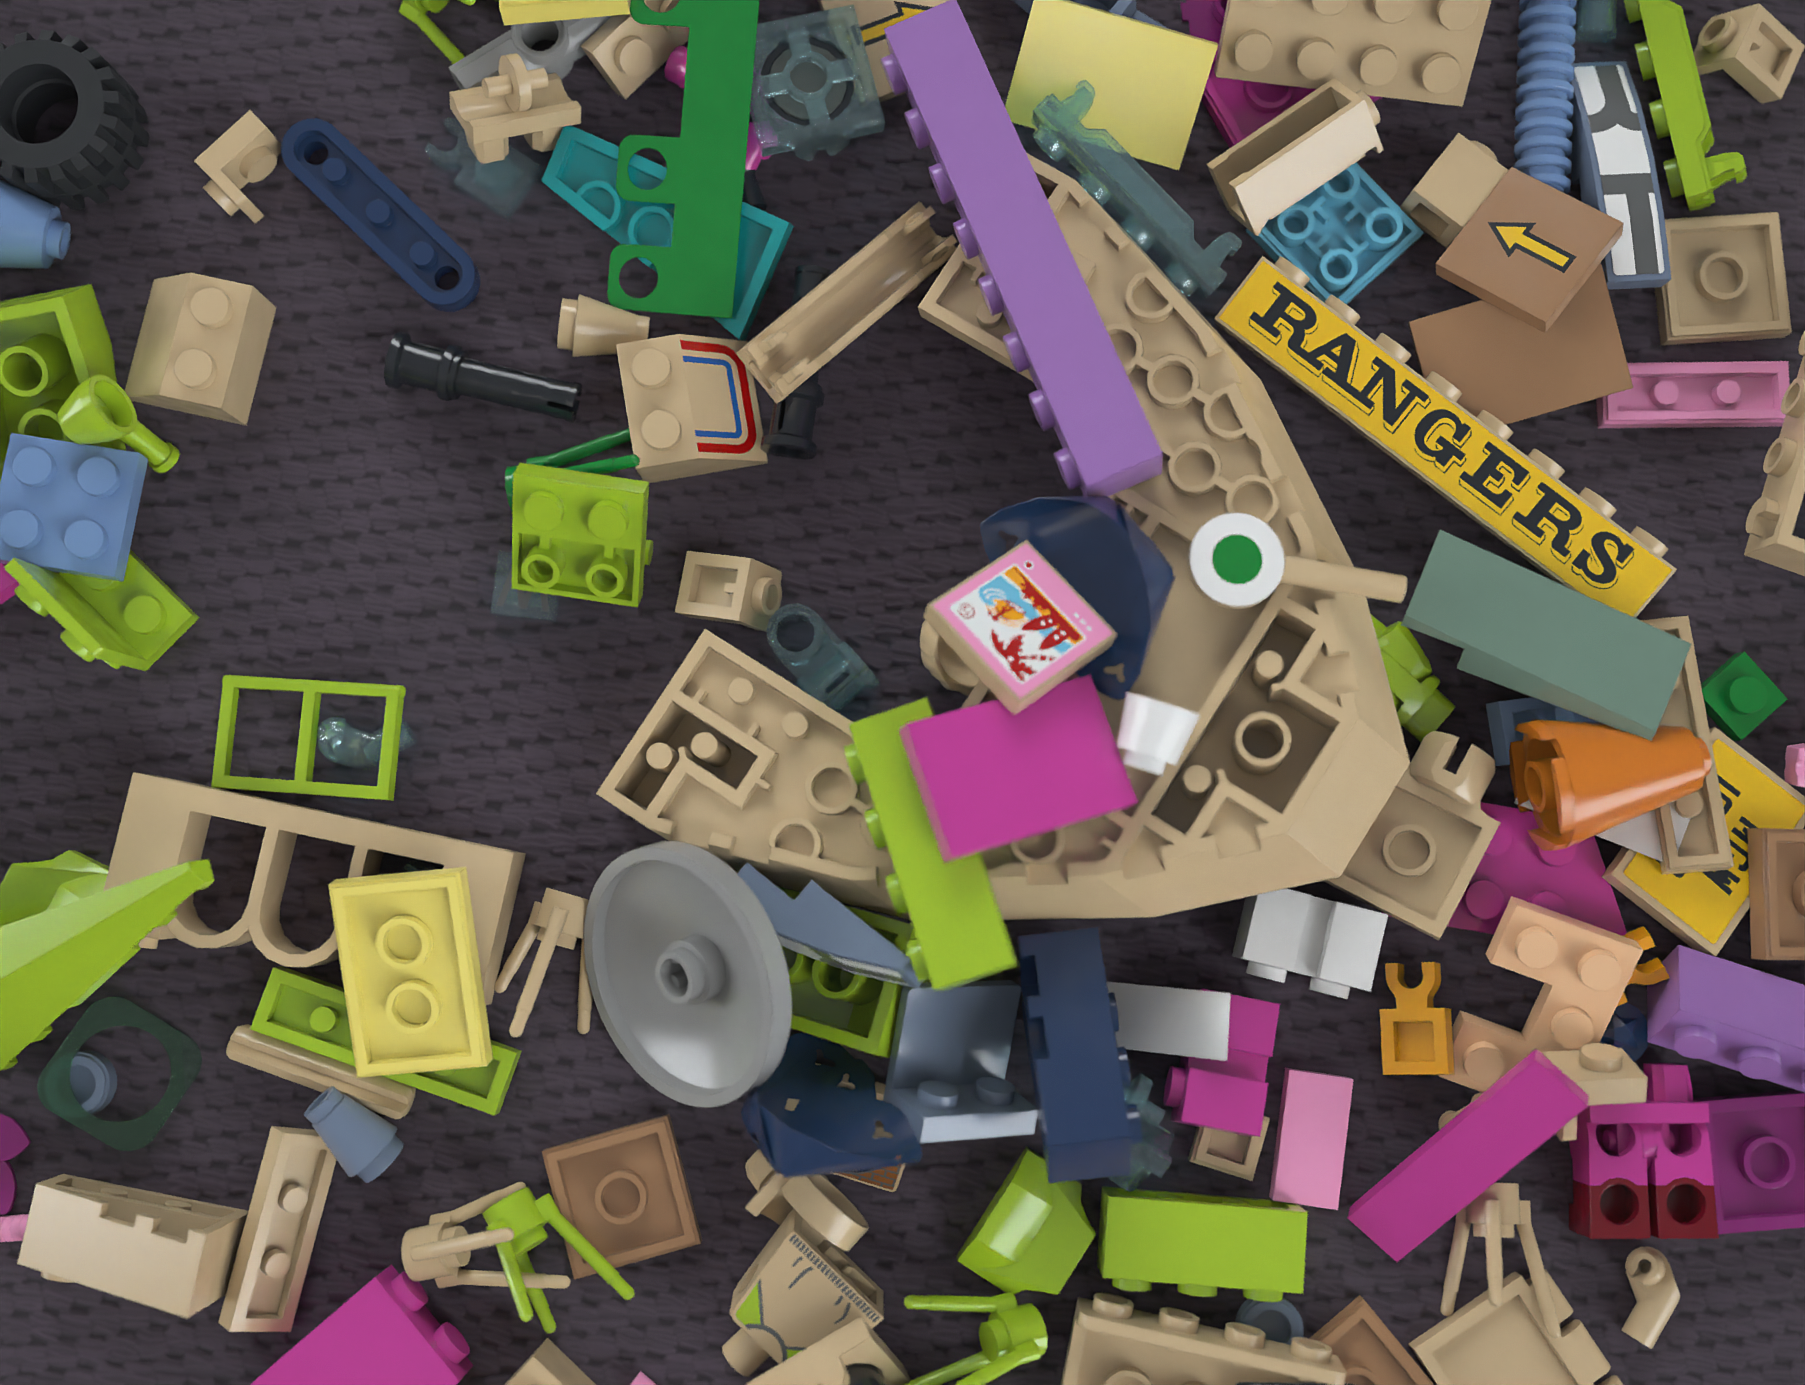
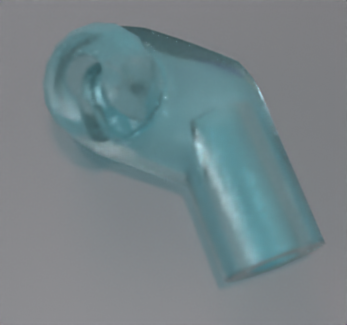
[317,716,418,770]

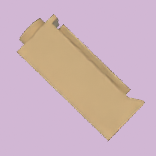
[1207,78,1384,236]

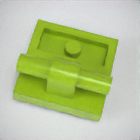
[511,463,653,608]

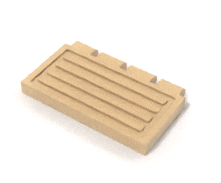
[1409,1269,1623,1385]

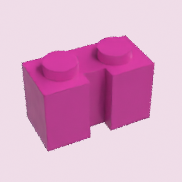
[1164,989,1280,1137]

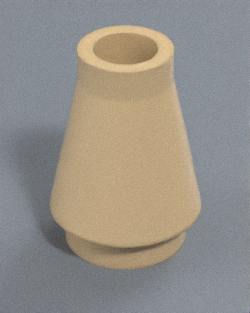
[557,294,650,357]

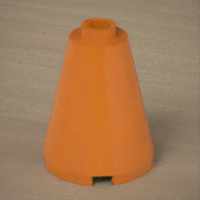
[1509,719,1711,851]

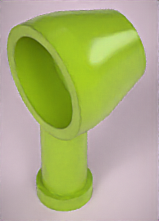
[58,374,180,473]

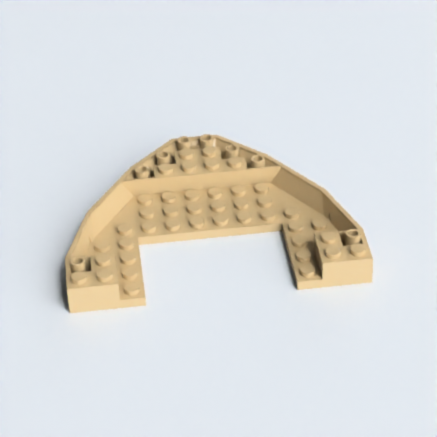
[596,153,1410,920]

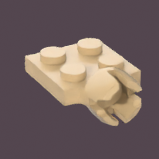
[1323,731,1501,941]

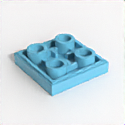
[1246,163,1424,304]

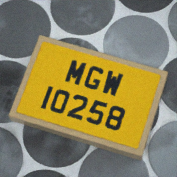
[1602,727,1805,957]

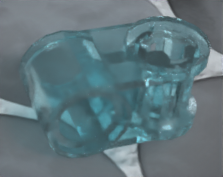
[766,603,881,712]

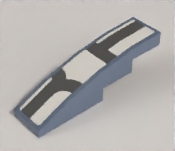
[1568,61,1671,290]
[737,863,923,988]

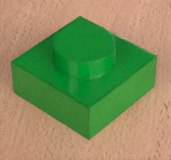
[1701,651,1787,742]

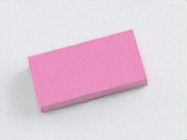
[1269,1068,1354,1210]

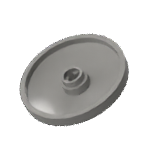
[584,841,791,1108]

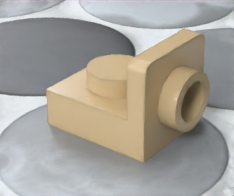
[1693,3,1805,104]
[194,110,281,224]
[675,551,782,632]

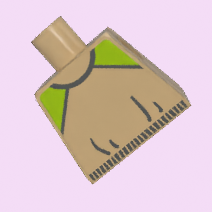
[722,1209,884,1377]

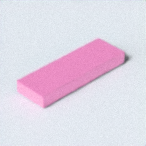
[1597,361,1790,428]

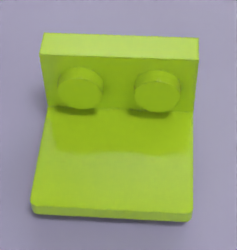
[4,550,199,672]

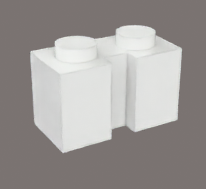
[1232,889,1388,999]

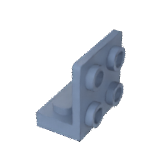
[883,980,1038,1143]

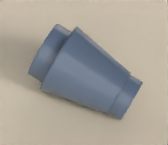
[304,1086,404,1183]

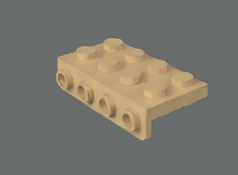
[1214,0,1491,107]
[1060,1293,1346,1385]

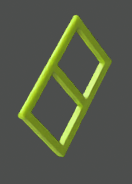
[211,675,406,801]

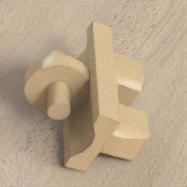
[449,53,581,164]

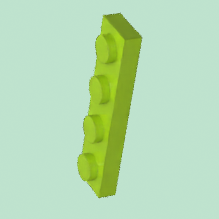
[250,966,522,1115]

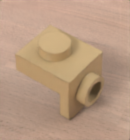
[1542,1043,1647,1141]

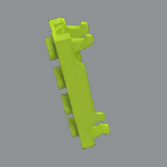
[1624,0,1747,211]

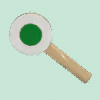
[1187,513,1407,609]

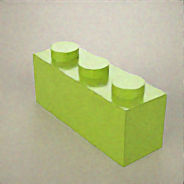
[1097,1186,1308,1302]

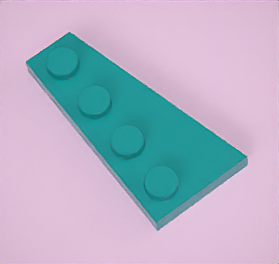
[541,125,794,341]

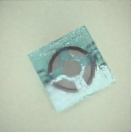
[750,4,885,161]

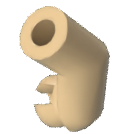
[1621,1247,1680,1349]

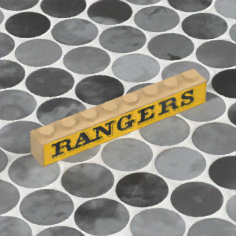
[1214,256,1677,618]

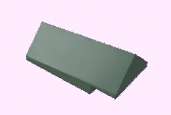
[1401,530,1692,741]

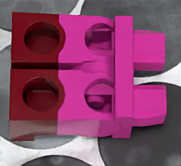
[1569,1063,1719,1239]

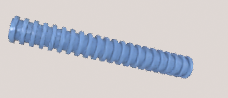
[1513,0,1577,194]

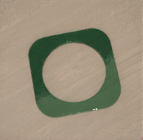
[38,997,202,1151]

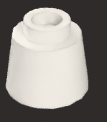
[1117,692,1200,775]

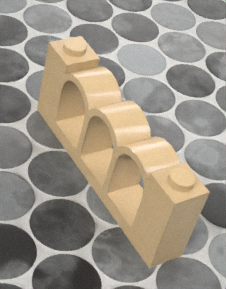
[104,772,526,1005]

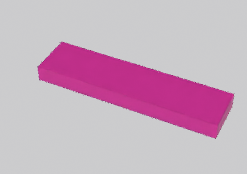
[1347,1049,1588,1262]

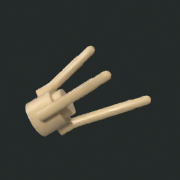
[494,887,593,1037]
[401,1182,570,1289]
[1440,1183,1561,1338]

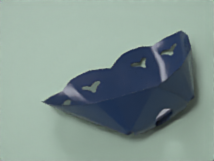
[980,496,1175,700]
[741,1032,923,1178]

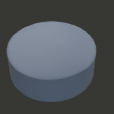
[45,1050,117,1118]
[1235,1297,1304,1345]

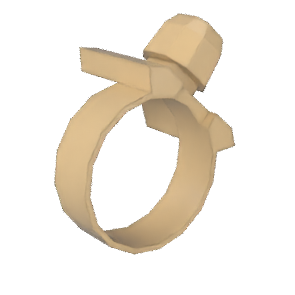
[745,1149,869,1251]

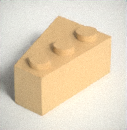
[17,1174,248,1318]

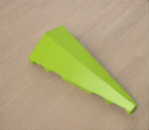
[0,859,214,1071]

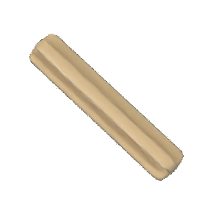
[226,1024,416,1119]

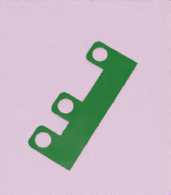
[607,0,760,318]

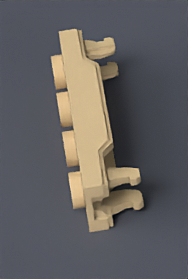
[736,201,957,404]

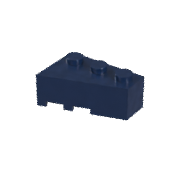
[1018,927,1142,1183]

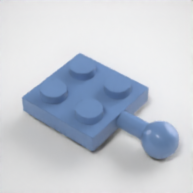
[0,433,148,582]

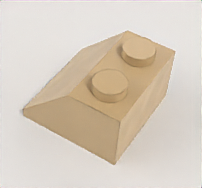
[125,273,277,425]

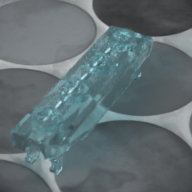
[1031,80,1242,299]

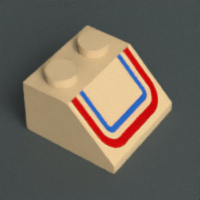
[616,334,768,483]

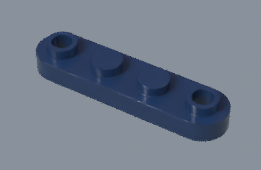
[281,118,480,312]

